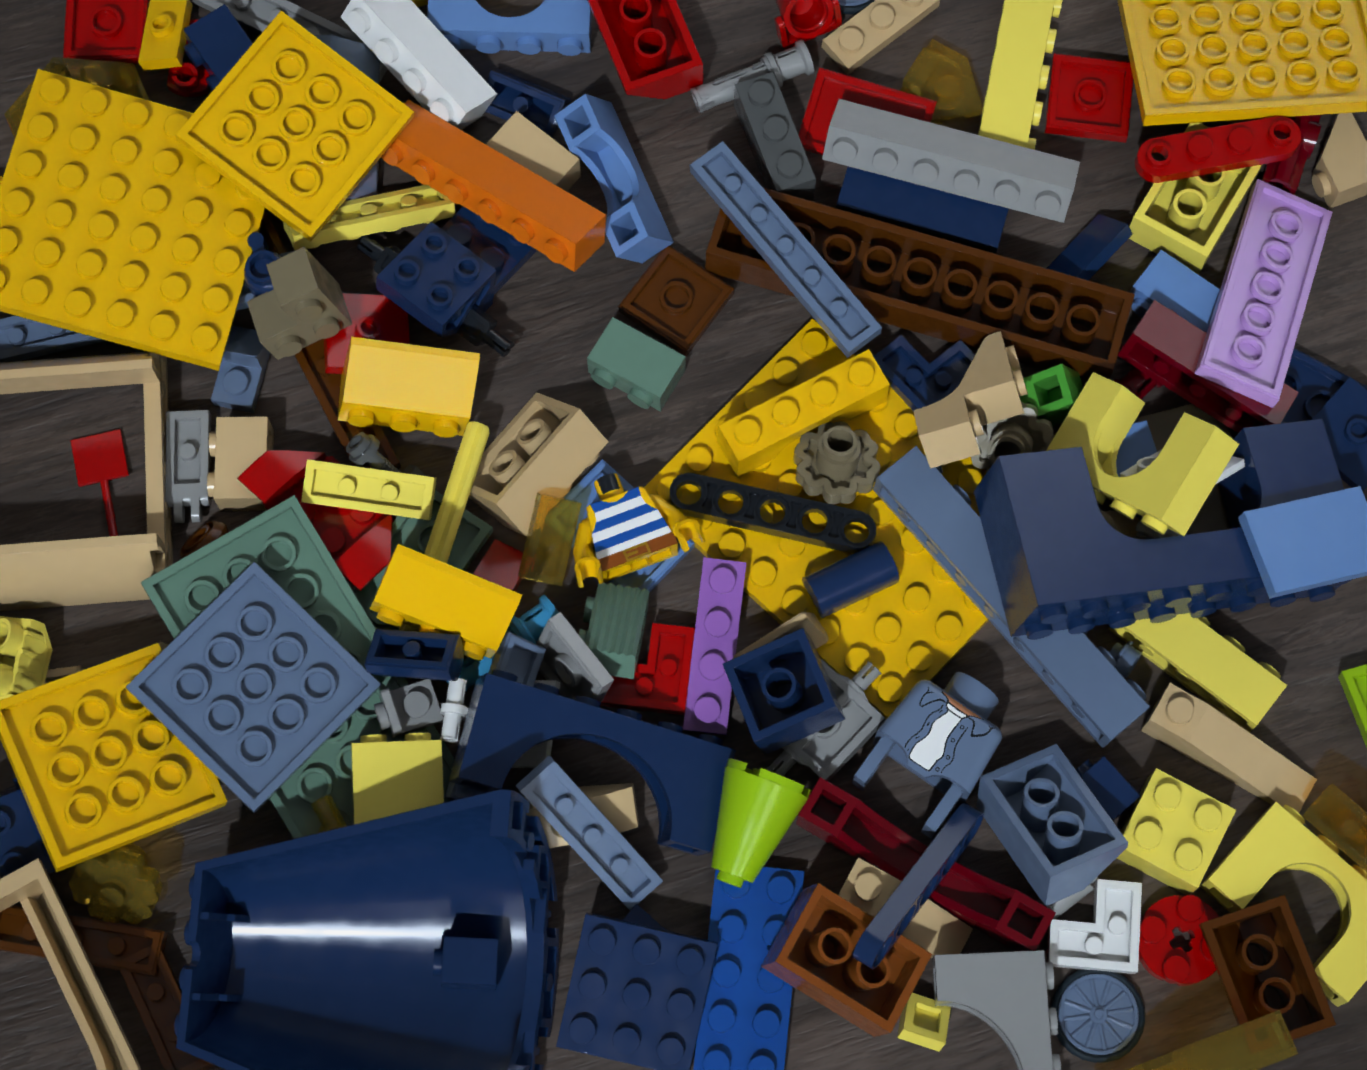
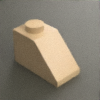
[1312,113,1367,209]

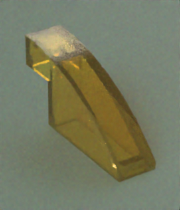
[1127,1010,1298,1070]

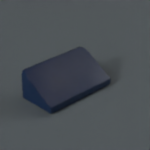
[485,69,571,138]

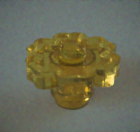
[69,843,163,924]

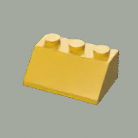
[338,337,480,438]
[370,544,522,660]

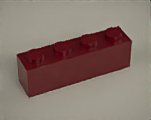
[1118,300,1299,433]

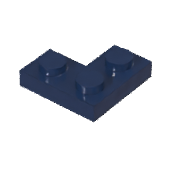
[873,335,975,412]

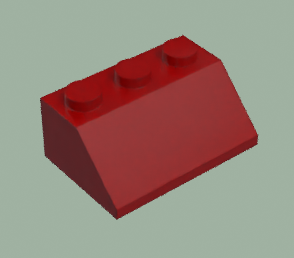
[587,0,703,99]

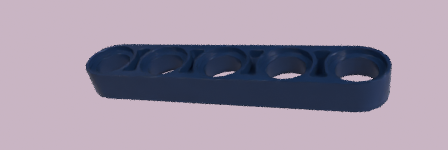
[853,802,984,970]

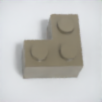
[247,247,352,360]

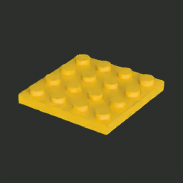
[175,11,414,242]
[0,643,227,873]

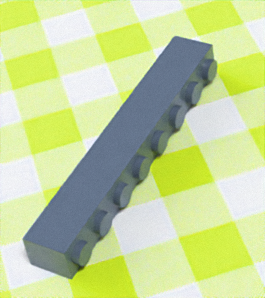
[873,446,1150,748]

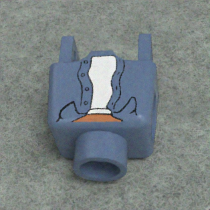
[852,672,1002,839]

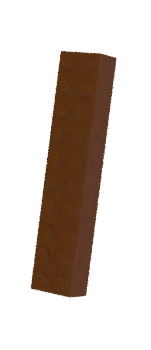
[705,188,1135,382]

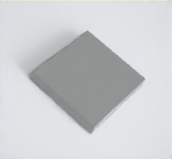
[536,612,614,702]

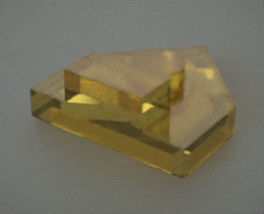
[899,39,983,124]

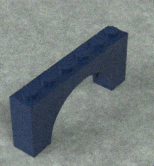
[449,670,736,856]

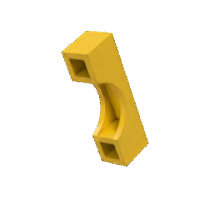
[717,349,890,477]

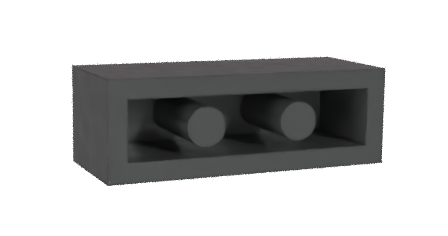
[734,72,816,200]

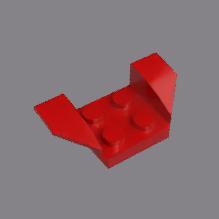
[237,450,395,591]

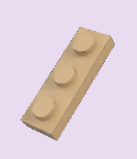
[822,0,940,75]

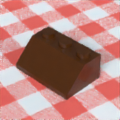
[1199,895,1336,1055]

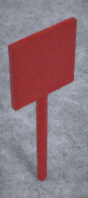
[70,429,129,536]

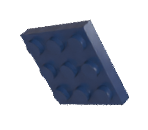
[556,912,718,1070]

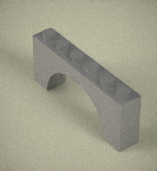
[932,950,1061,1070]

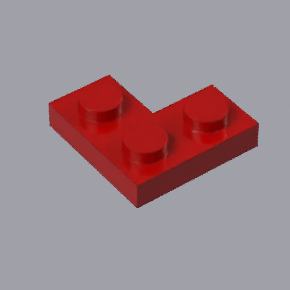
[601,623,695,716]

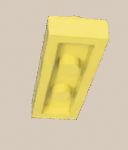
[301,459,437,520]

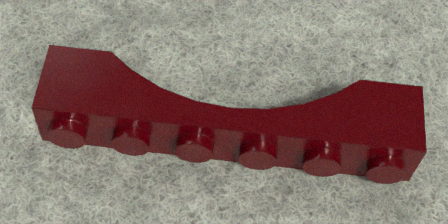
[796,777,1056,952]

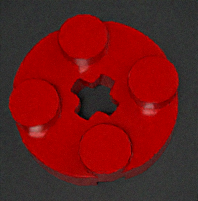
[1139,895,1219,986]

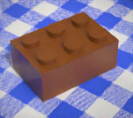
[761,883,932,1037]

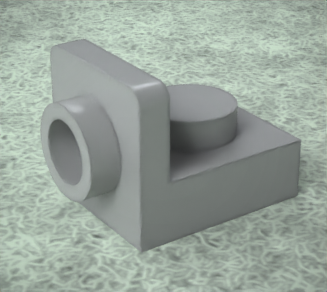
[374,679,443,738]

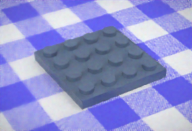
[126,562,381,813]

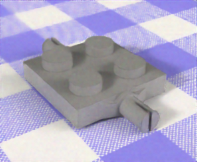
[766,659,886,782]

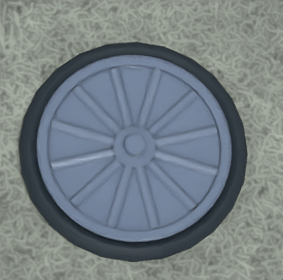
[1051,969,1145,1063]

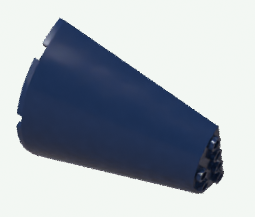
[174,789,559,1070]

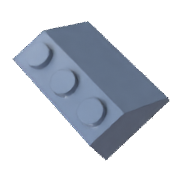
[976,744,1128,906]

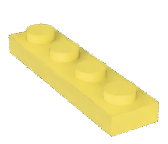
[283,185,455,250]

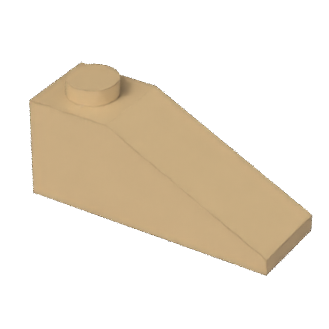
[838,858,973,958]

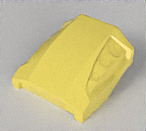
[0,616,53,700]

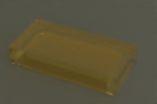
[518,493,582,586]

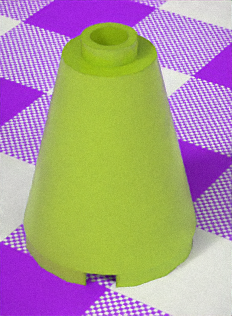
[711,758,812,888]

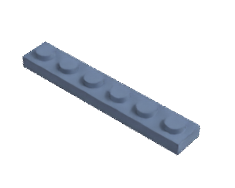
[690,141,882,358]

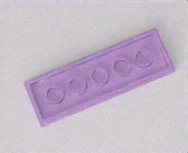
[1194,179,1332,408]

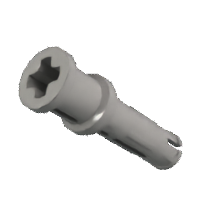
[690,39,815,113]

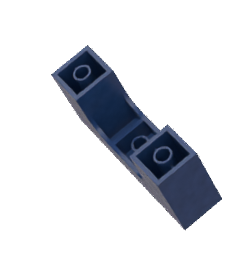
[974,419,1353,640]

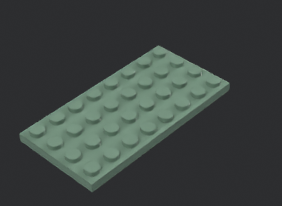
[141,495,455,839]

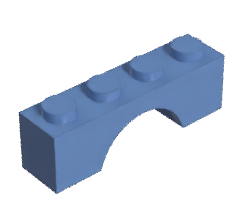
[427,0,592,56]
[554,94,674,263]

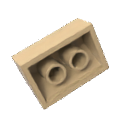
[469,392,608,536]

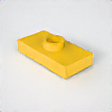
[138,0,193,71]

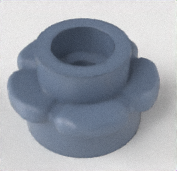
[1109,640,1142,680]

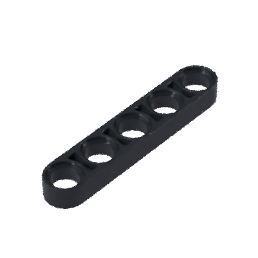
[670,473,876,553]

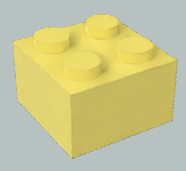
[1117,768,1236,895]

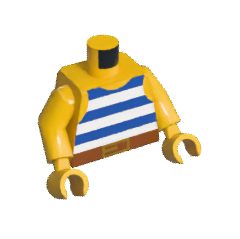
[573,473,706,588]

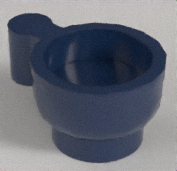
[244,232,282,297]

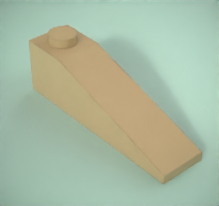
[1141,683,1317,813]

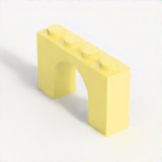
[1046,372,1239,536]
[1200,802,1367,1007]

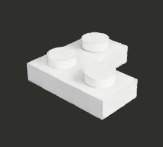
[1046,879,1142,974]

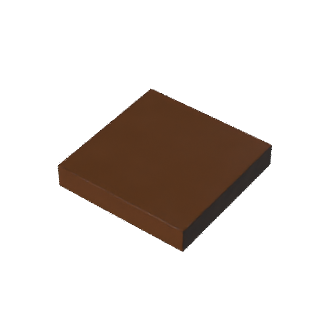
[618,245,734,356]

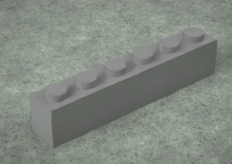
[822,99,1080,223]

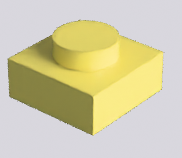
[897,992,951,1052]

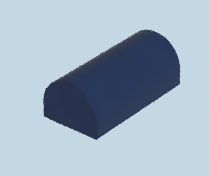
[802,541,899,619]
[364,629,464,681]

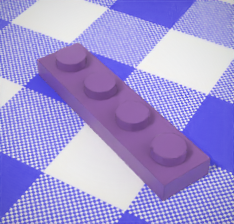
[683,557,746,735]

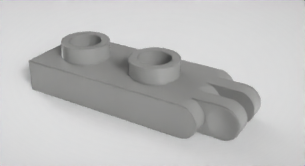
[165,410,211,523]

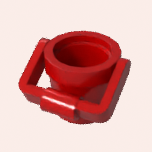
[774,0,842,49]

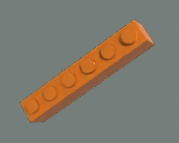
[381,99,606,272]

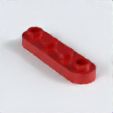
[1135,116,1301,183]

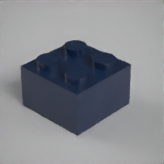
[723,628,845,755]

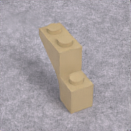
[913,331,1028,469]

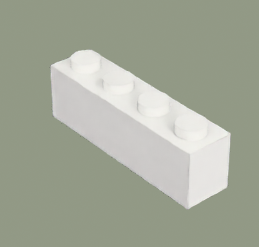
[341,0,497,130]

